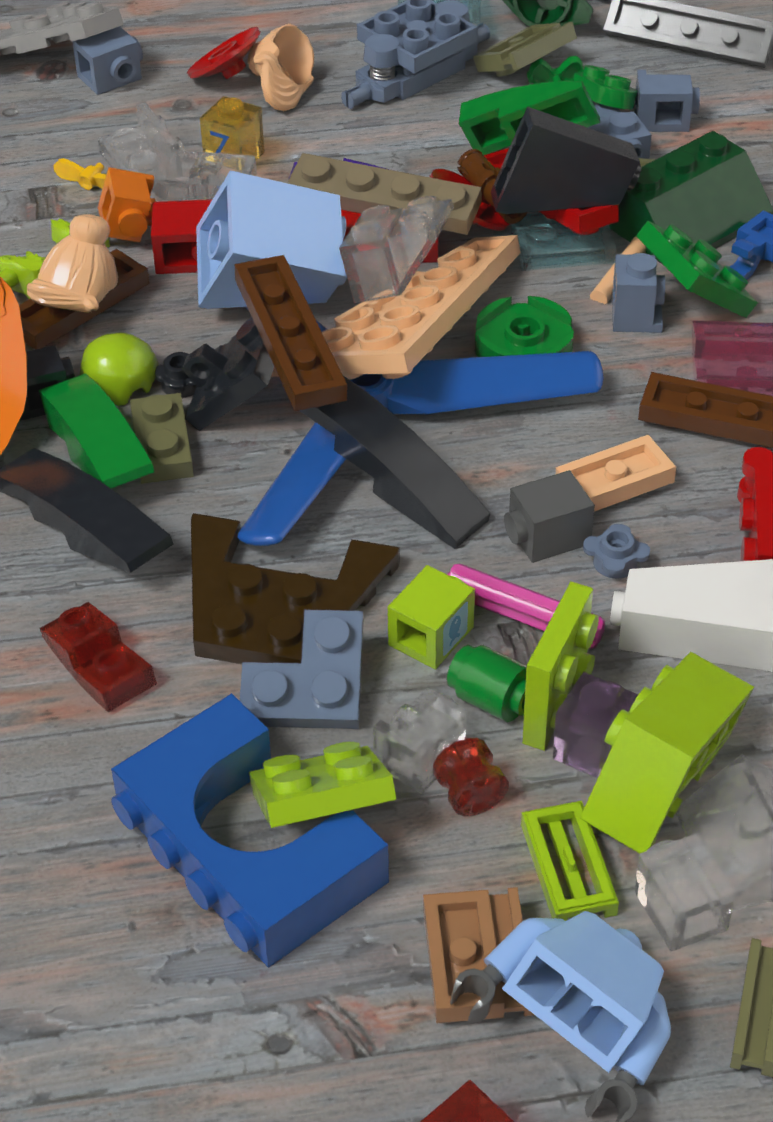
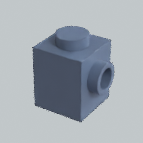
[72,26,143,95]

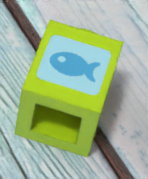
[387,565,475,670]

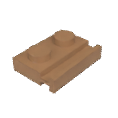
[423,887,534,1023]

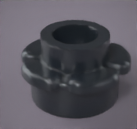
[155,352,197,398]

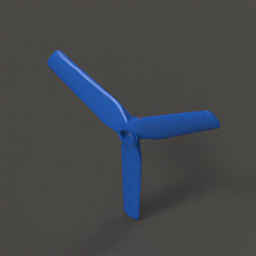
[237,307,604,546]

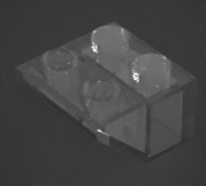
[339,196,454,304]

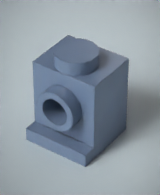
[634,70,700,132]
[612,253,665,333]

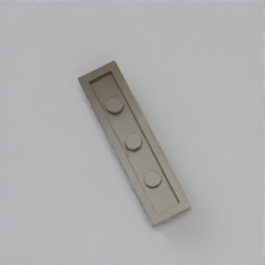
[287,153,482,235]

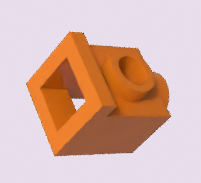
[98,167,156,243]

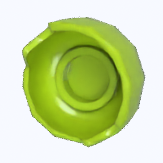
[79,332,159,406]

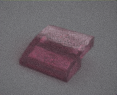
[692,321,773,396]

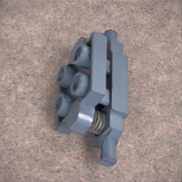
[341,0,490,109]

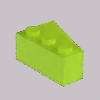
[580,652,754,857]

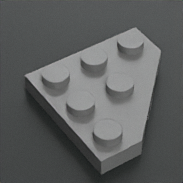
[0,2,124,55]

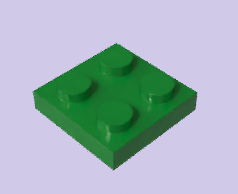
[636,221,758,318]

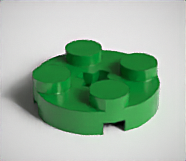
[474,296,574,357]

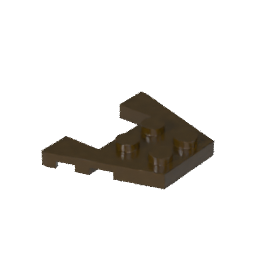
[191,513,400,664]

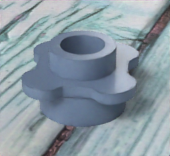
[583,524,650,579]

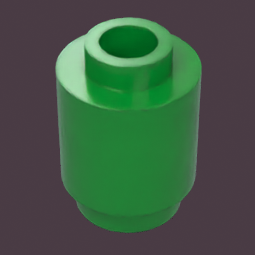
[447,645,527,722]

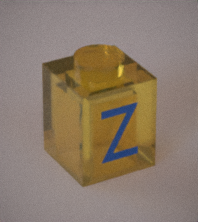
[200,96,265,173]

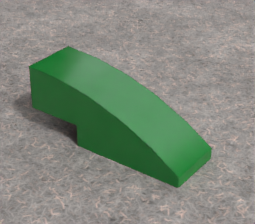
[459,81,600,155]
[38,373,155,488]

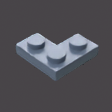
[240,610,364,729]

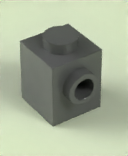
[504,470,595,563]

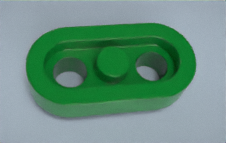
[572,65,638,110]

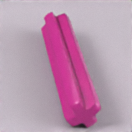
[447,563,605,649]

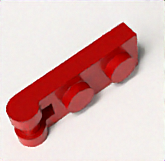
[737,447,773,561]

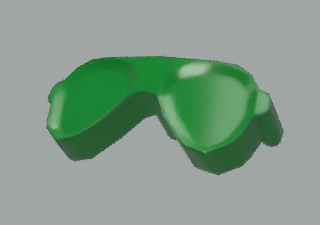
[526,56,584,84]

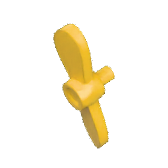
[53,158,106,190]

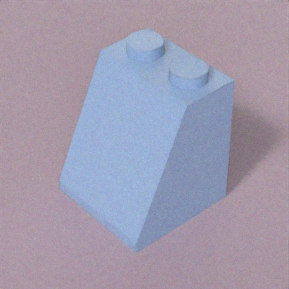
[196,171,349,309]

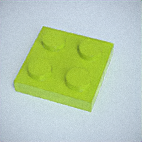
[522,581,599,751]
[249,742,397,828]

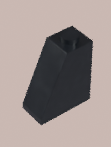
[491,107,641,214]

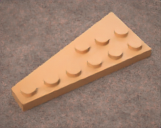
[271,235,521,380]

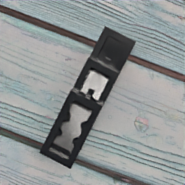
[300,375,490,549]
[0,448,174,573]

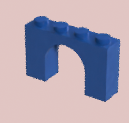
[111,693,389,968]

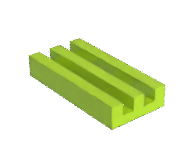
[521,801,619,921]

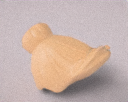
[247,23,314,111]
[27,214,118,312]

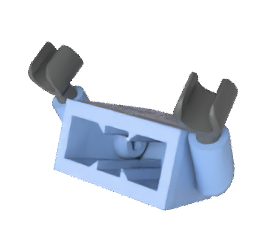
[450,911,671,1122]

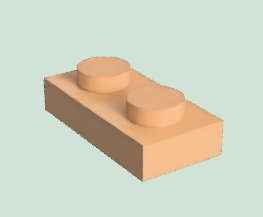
[555,435,676,512]

